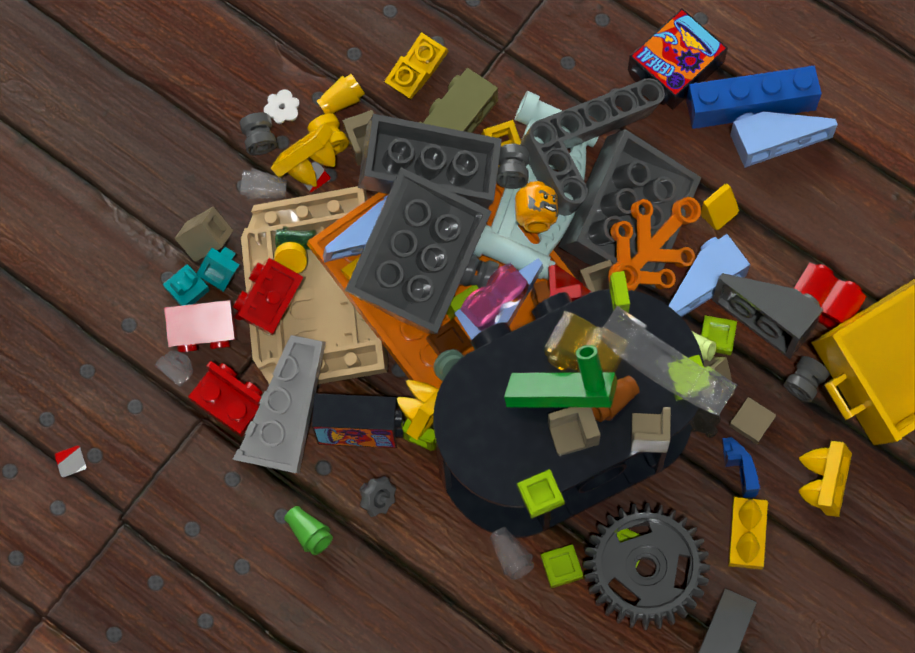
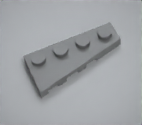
[233,335,326,473]

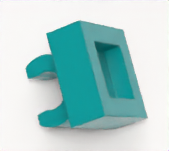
[196,247,239,292]
[163,264,210,306]

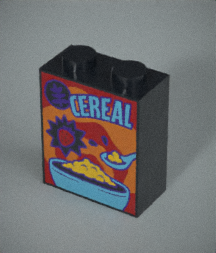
[628,8,728,110]
[312,394,405,448]

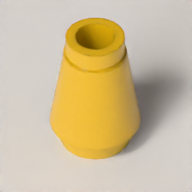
[317,74,365,114]

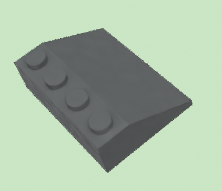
[559,129,701,289]
[345,167,492,334]

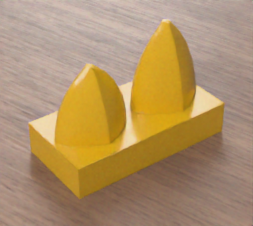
[271,123,336,187]
[397,380,439,440]
[799,441,852,517]
[728,497,768,570]

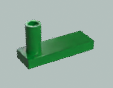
[504,345,617,408]

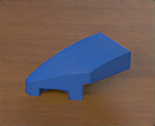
[722,438,760,498]

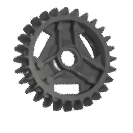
[583,503,710,630]

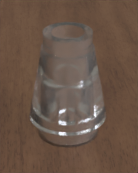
[240,168,287,199]
[490,527,534,580]

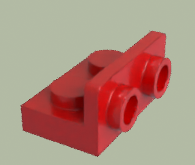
[233,258,303,335]
[188,361,263,437]

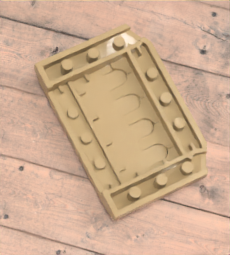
[241,186,388,384]

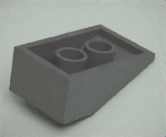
[712,273,824,359]

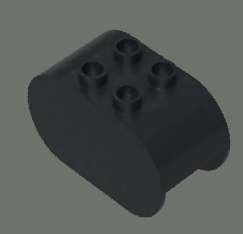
[433,289,705,538]

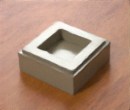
[729,397,776,444]

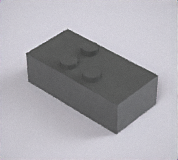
[358,114,502,209]

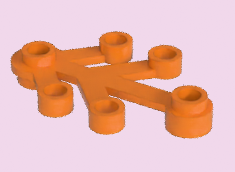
[608,197,701,291]

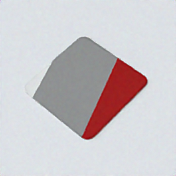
[304,162,331,192]
[55,445,86,477]

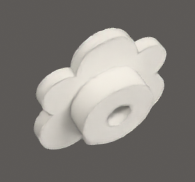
[264,90,300,124]

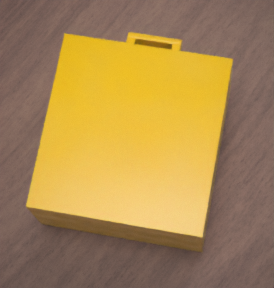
[811,279,915,445]

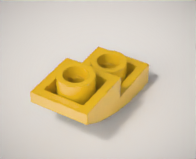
[384,32,449,99]

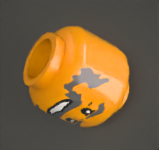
[515,181,558,233]

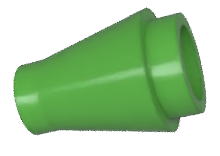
[284,506,333,555]

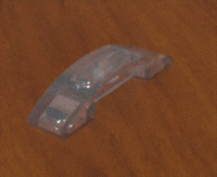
[598,306,737,416]

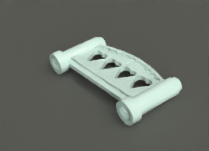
[473,91,599,280]

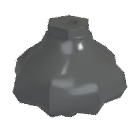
[359,476,396,517]

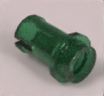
[275,226,317,250]

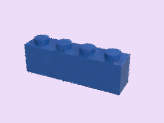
[686,65,822,129]

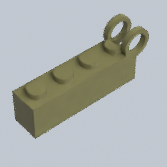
[419,68,498,133]

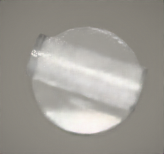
[155,350,193,387]

